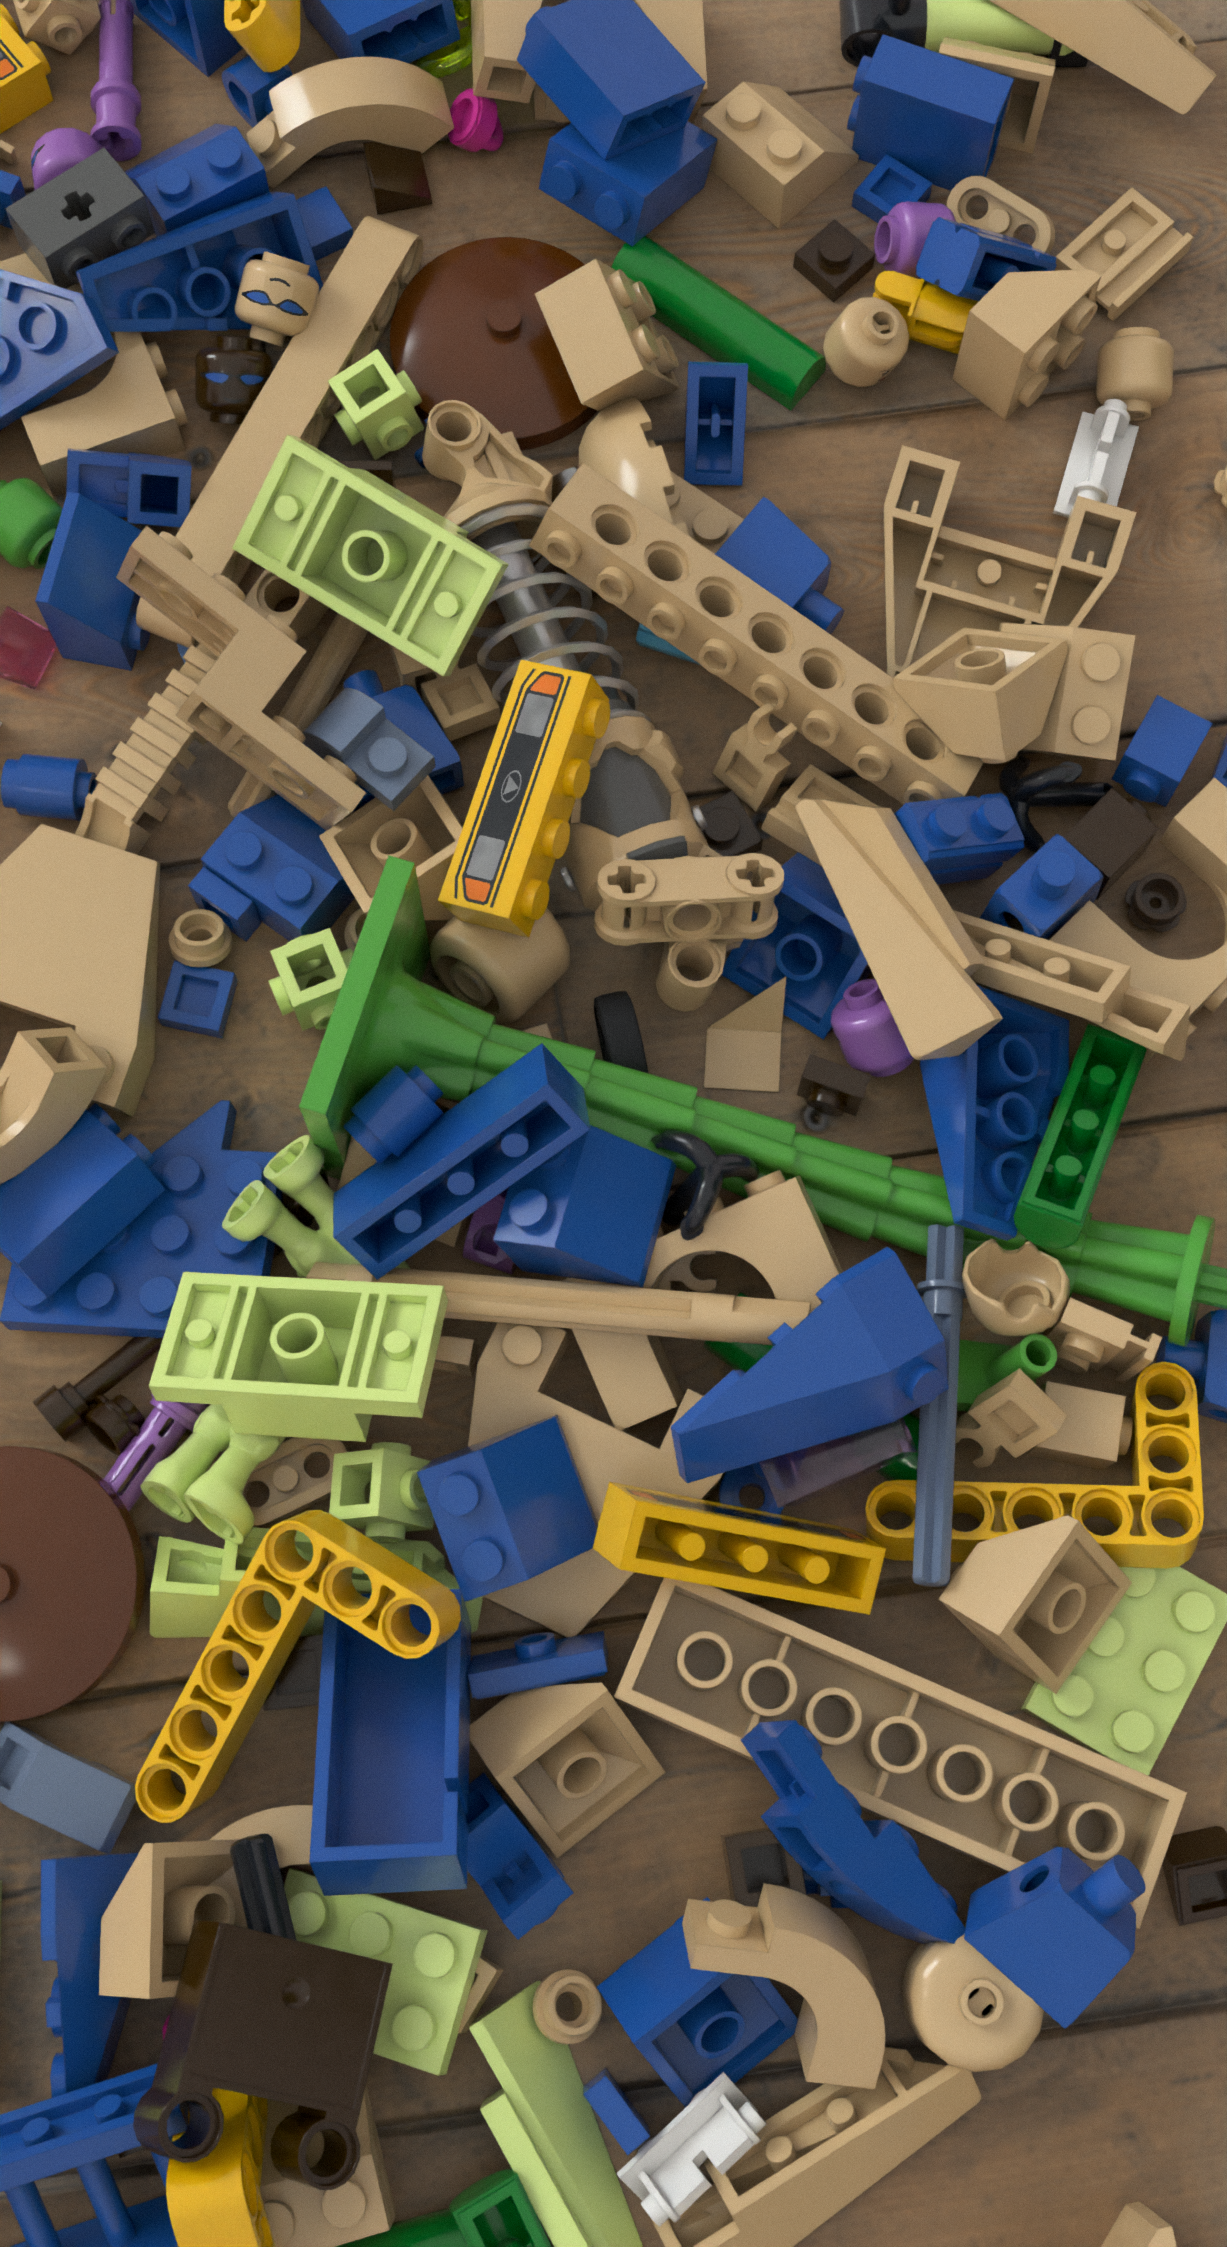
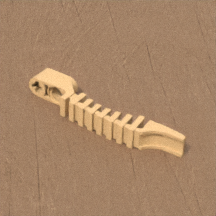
[75,569,329,855]

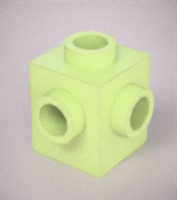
[328,349,424,460]
[268,928,353,1031]
[329,1442,434,1543]

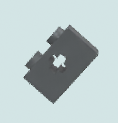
[5,148,155,289]

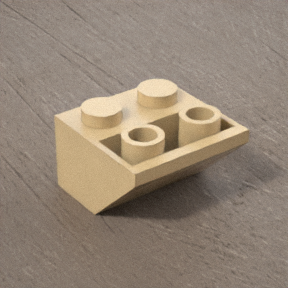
[535,259,680,411]
[952,269,1101,420]

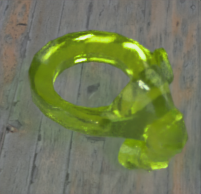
[416,0,472,78]

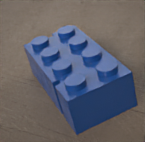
[309,1589,471,1896]

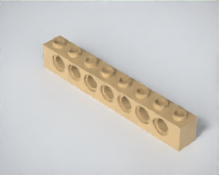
[529,463,984,805]

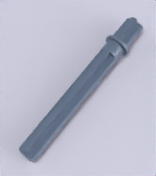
[912,1224,967,1587]

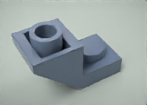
[0,1721,136,1854]

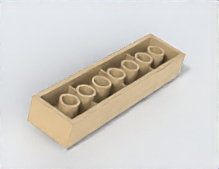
[614,1578,1187,1929]

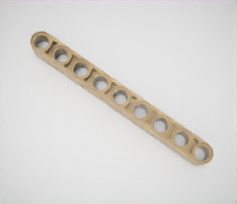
[136,216,424,648]

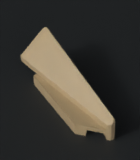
[989,0,1217,114]
[795,799,1003,1060]
[953,910,1190,1061]
[651,2047,981,2247]

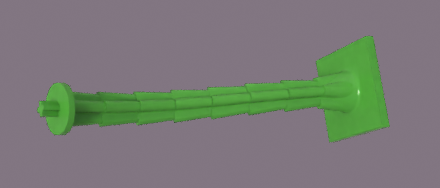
[299,855,1227,1347]

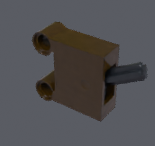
[133,1833,393,2190]

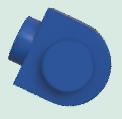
[222,55,293,128]

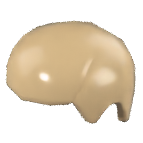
[962,1239,1070,1336]

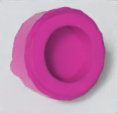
[448,88,503,152]

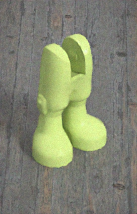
[222,1135,411,1278]
[140,1404,286,1544]

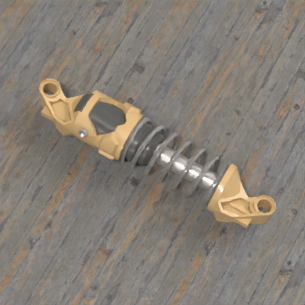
[422,400,744,1012]

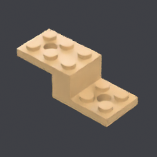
[116,526,366,831]

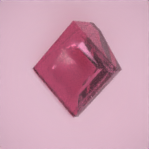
[0,606,57,690]

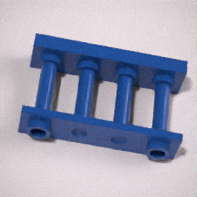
[0,2063,188,2247]

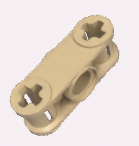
[594,853,784,946]

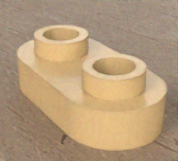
[947,176,1055,254]
[243,1437,348,1528]

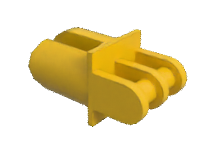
[873,270,979,354]

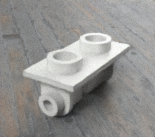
[1053,399,1139,518]
[616,2072,767,2227]

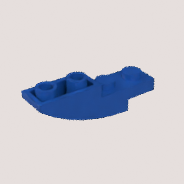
[741,1720,965,1944]

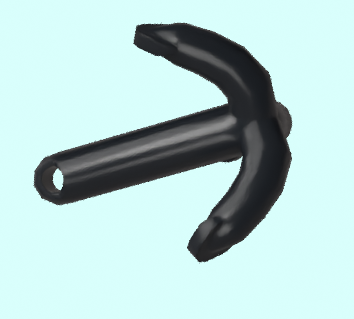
[999,755,1114,852]
[651,1130,759,1241]

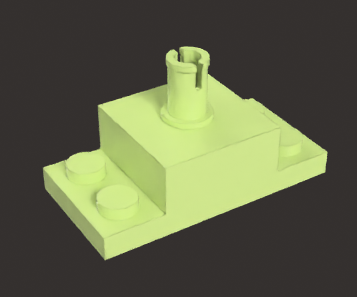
[232,435,509,677]
[149,1272,448,1442]

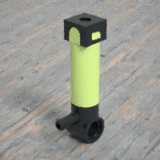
[839,0,1088,67]

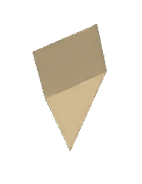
[704,977,786,1092]

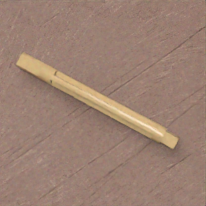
[306,1262,811,1345]

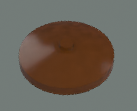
[390,237,597,451]
[0,1446,145,1722]

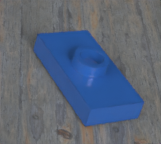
[468,1631,609,1699]

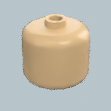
[429,908,570,1025]
[901,1924,1044,2072]

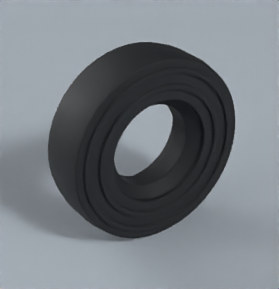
[594,991,648,1073]

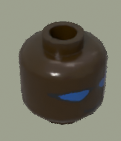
[195,335,273,424]

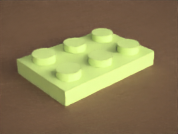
[1021,1566,1227,1775]
[284,1868,488,2076]

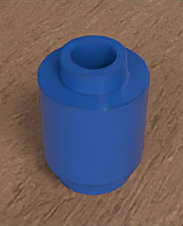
[1,754,98,821]
[343,1064,444,1164]

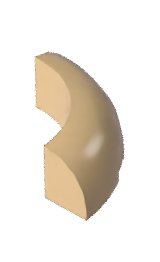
[579,397,689,536]

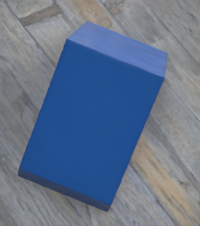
[684,362,748,486]

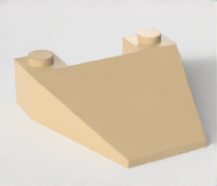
[883,445,1137,678]
[0,824,160,1117]
[453,1322,723,1638]

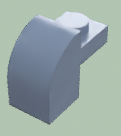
[302,688,436,812]

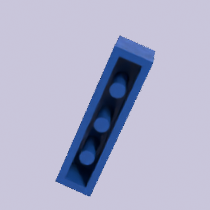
[333,1043,590,1280]

